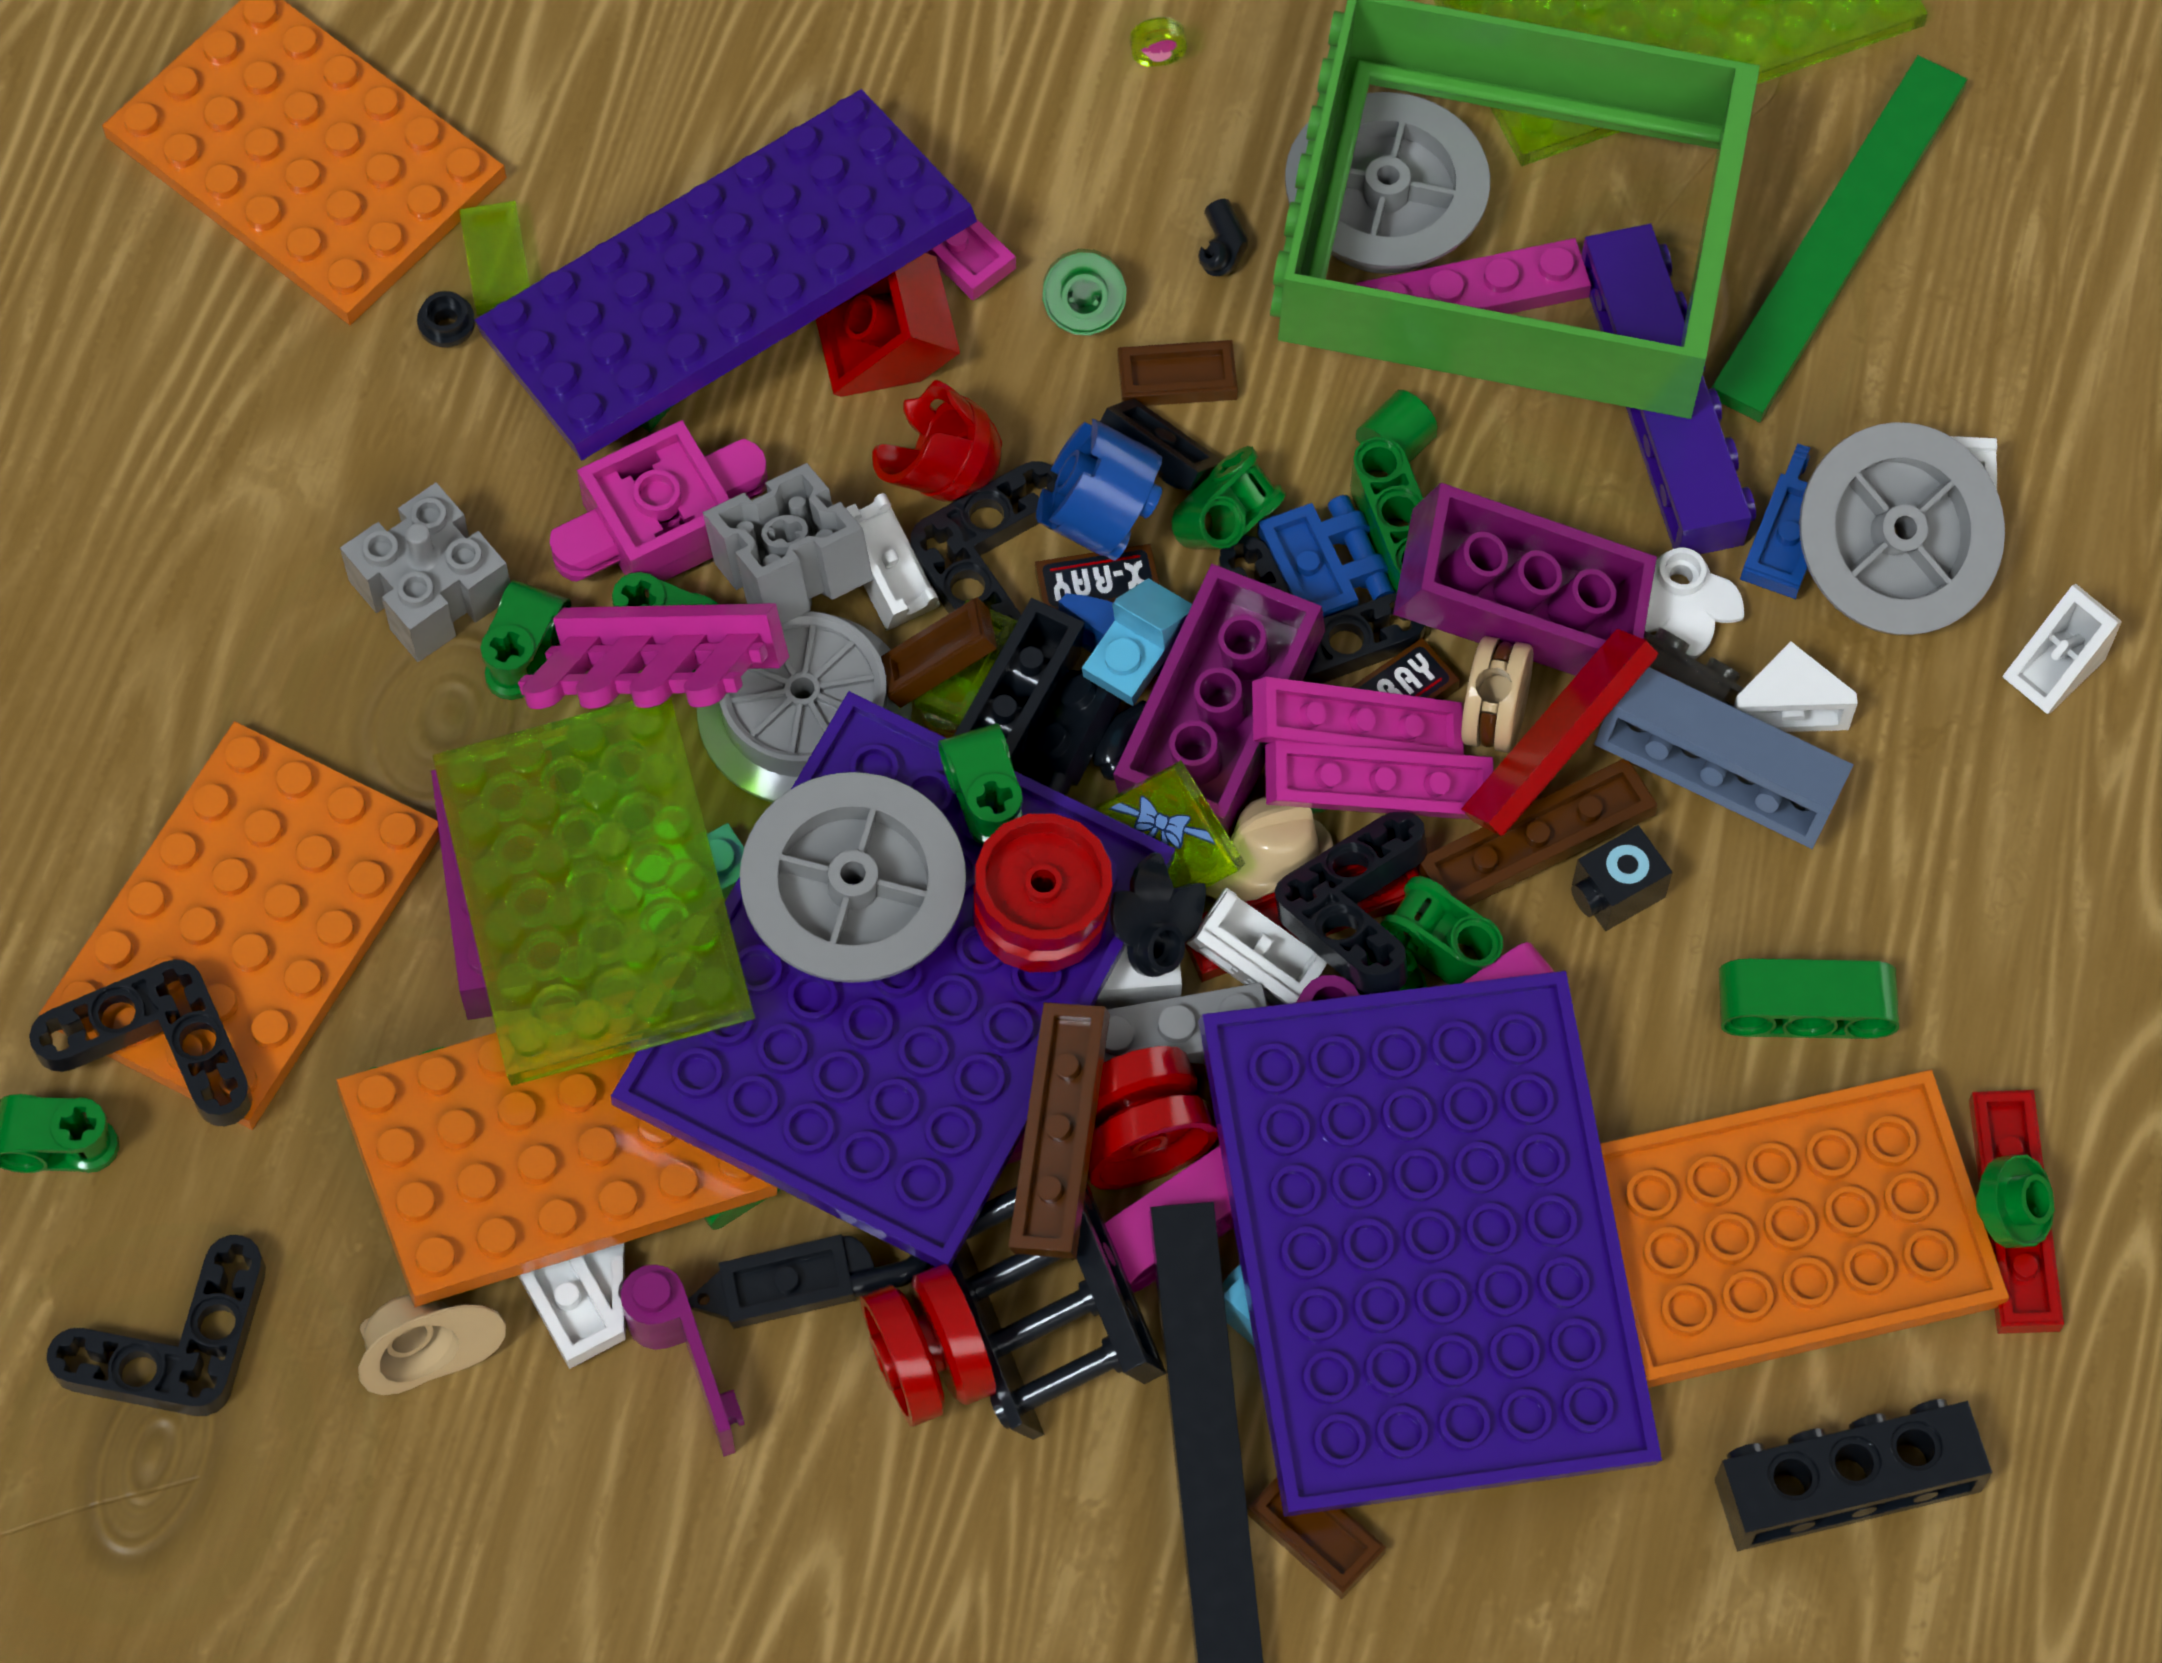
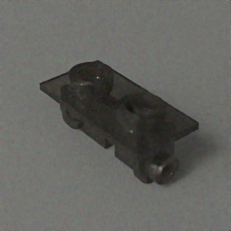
[1644,627,1744,707]

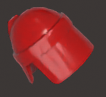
[872,380,1003,502]

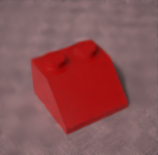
[815,253,960,397]

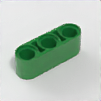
[1350,436,1423,593]
[1719,958,1900,1039]

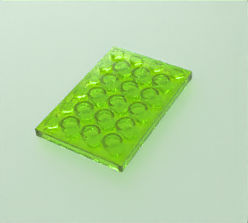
[432,696,755,1086]

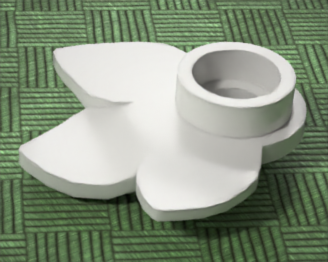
[1644,548,1744,659]

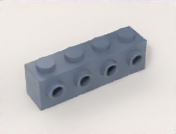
[1594,667,1854,849]

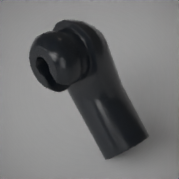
[1198,199,1249,276]
[1092,700,1147,781]

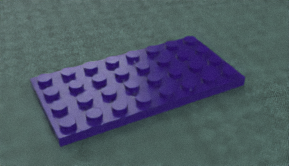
[475,89,977,461]

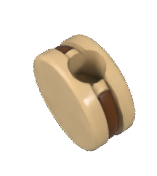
[1461,636,1533,753]

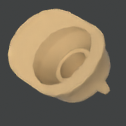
[1191,797,1333,902]
[358,1294,506,1395]

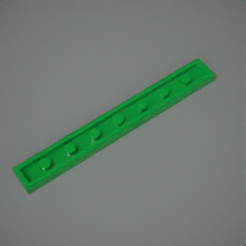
[1711,55,1968,423]

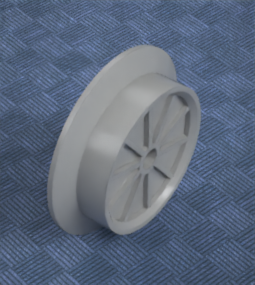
[1285,92,1490,274]
[1799,422,2005,635]
[697,611,912,803]
[740,772,966,983]

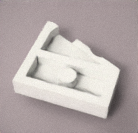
[518,1242,626,1369]

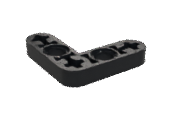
[910,461,1058,664]
[1218,535,1426,684]
[1275,812,1427,994]
[29,959,252,1127]
[46,1235,266,1416]

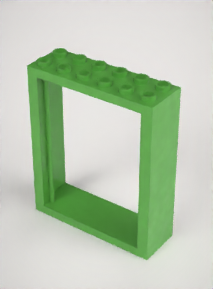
[1270,0,1760,419]

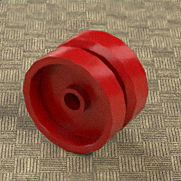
[973,813,1112,972]
[1088,1046,1218,1190]
[860,1264,996,1427]

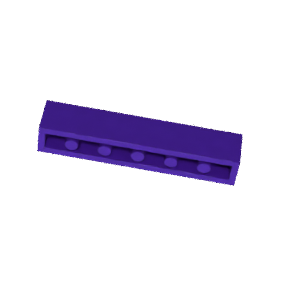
[1582,223,1756,555]

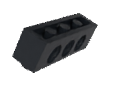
[953,598,1085,771]
[1714,1399,1993,1552]

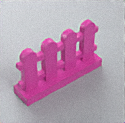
[518,603,789,709]

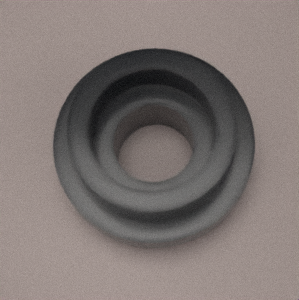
[417,291,475,347]

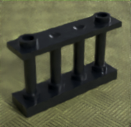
[950,1182,1167,1440]

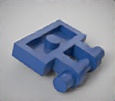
[1257,495,1395,618]

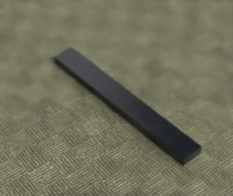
[1149,1202,1263,1663]

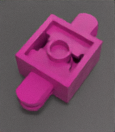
[550,420,768,590]

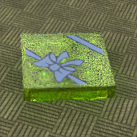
[1092,760,1245,888]

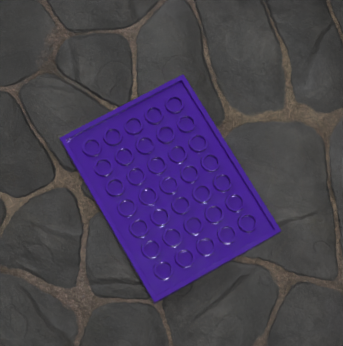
[611,691,1176,1269]
[1198,971,1662,1517]

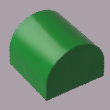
[1355,390,1438,463]

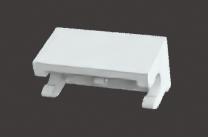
[846,493,940,631]
[1186,887,1327,1006]

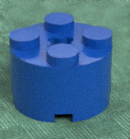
[1036,419,1162,561]

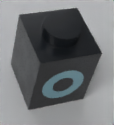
[1571,825,1673,932]

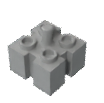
[703,463,873,624]
[340,482,510,662]

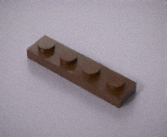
[1416,759,1658,907]
[1008,1002,1110,1259]

